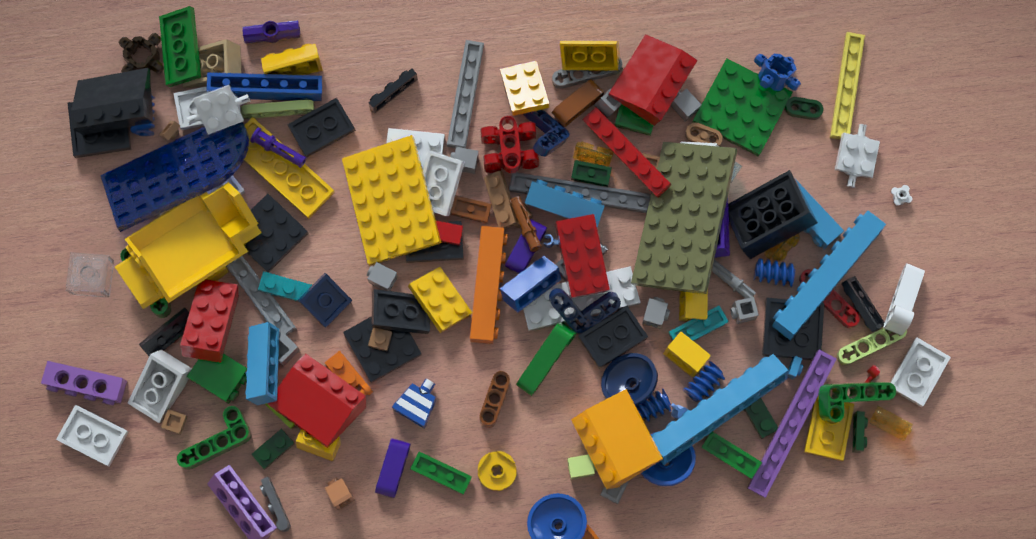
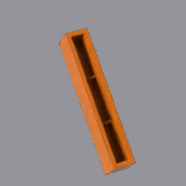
[470,226,508,344]

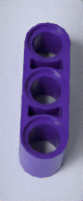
[505,219,547,273]
[375,438,411,498]

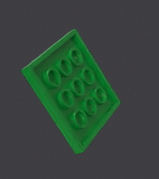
[692,58,793,157]

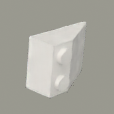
[128,350,192,423]

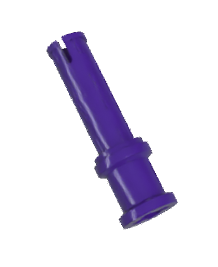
[250,127,307,168]

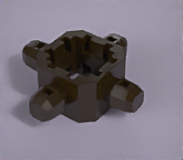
[118,33,164,74]

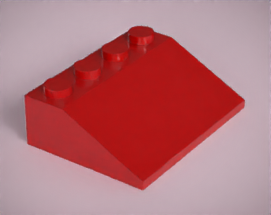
[608,34,698,126]
[267,354,366,448]

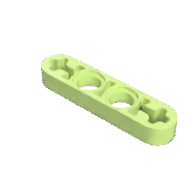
[241,100,314,119]
[837,328,907,365]

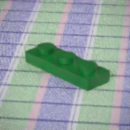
[701,431,762,480]
[410,451,472,495]

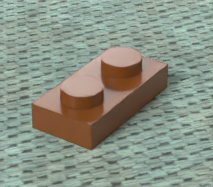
[450,195,492,224]

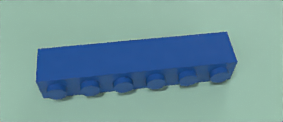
[207,73,322,101]

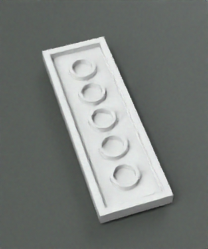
[523,266,641,331]

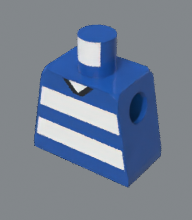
[392,379,436,429]

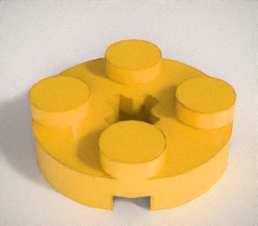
[478,451,516,491]

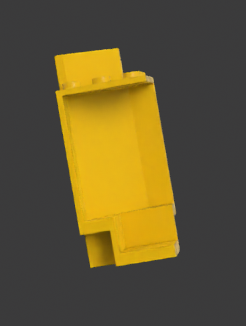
[115,182,261,309]

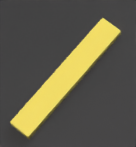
[830,32,865,140]

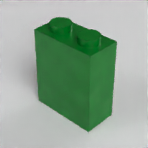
[187,354,247,404]

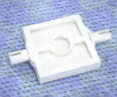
[187,85,251,134]
[835,124,880,188]

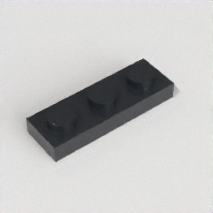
[368,68,418,114]
[841,276,885,332]
[139,307,189,356]

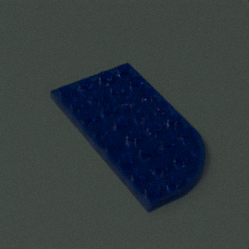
[100,122,249,232]

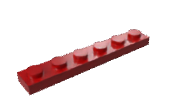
[582,107,671,198]

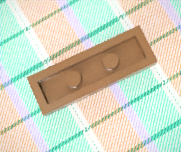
[484,170,519,230]

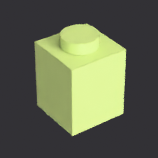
[567,454,596,480]

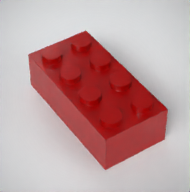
[555,214,610,299]
[180,279,239,363]

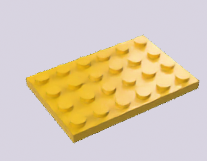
[342,135,441,266]

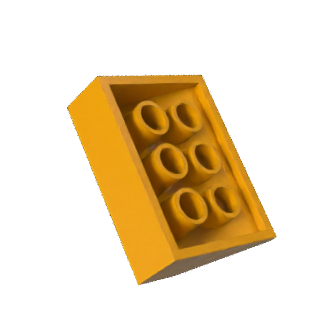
[571,389,663,489]

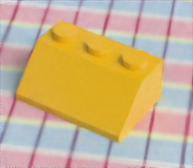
[560,41,620,71]
[261,44,323,75]

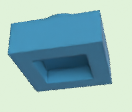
[788,356,804,380]

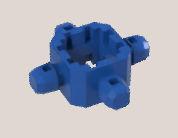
[754,53,801,91]

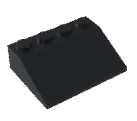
[71,68,153,135]
[728,170,818,259]

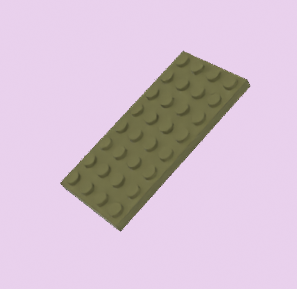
[631,142,737,294]

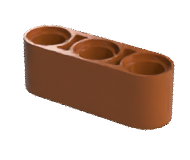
[552,79,605,127]
[480,371,510,428]

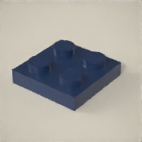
[298,273,352,328]

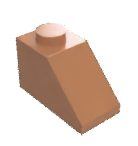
[325,478,355,510]

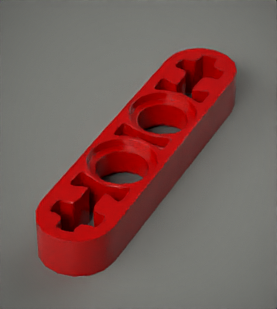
[799,269,860,328]

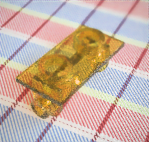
[573,141,613,166]
[764,234,800,263]
[869,406,913,441]

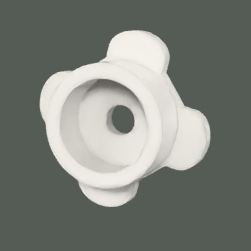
[891,185,912,205]

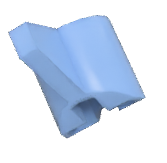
[671,403,688,419]

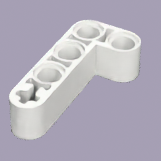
[883,263,925,335]

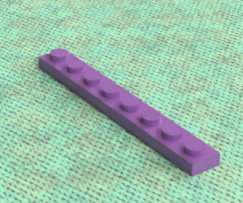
[747,349,836,498]

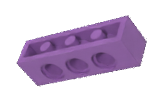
[41,361,127,406]
[207,465,277,539]

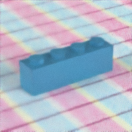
[525,179,605,227]
[795,179,844,249]
[245,322,279,405]

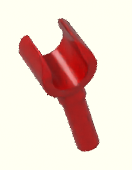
[864,365,880,383]

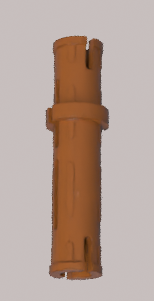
[509,196,542,252]

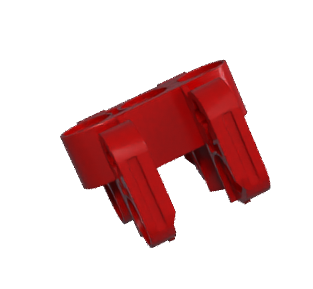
[480,116,539,173]

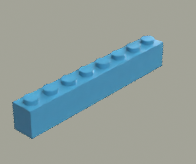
[772,211,886,341]
[652,354,788,465]

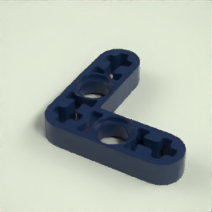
[523,109,570,157]
[549,288,621,334]

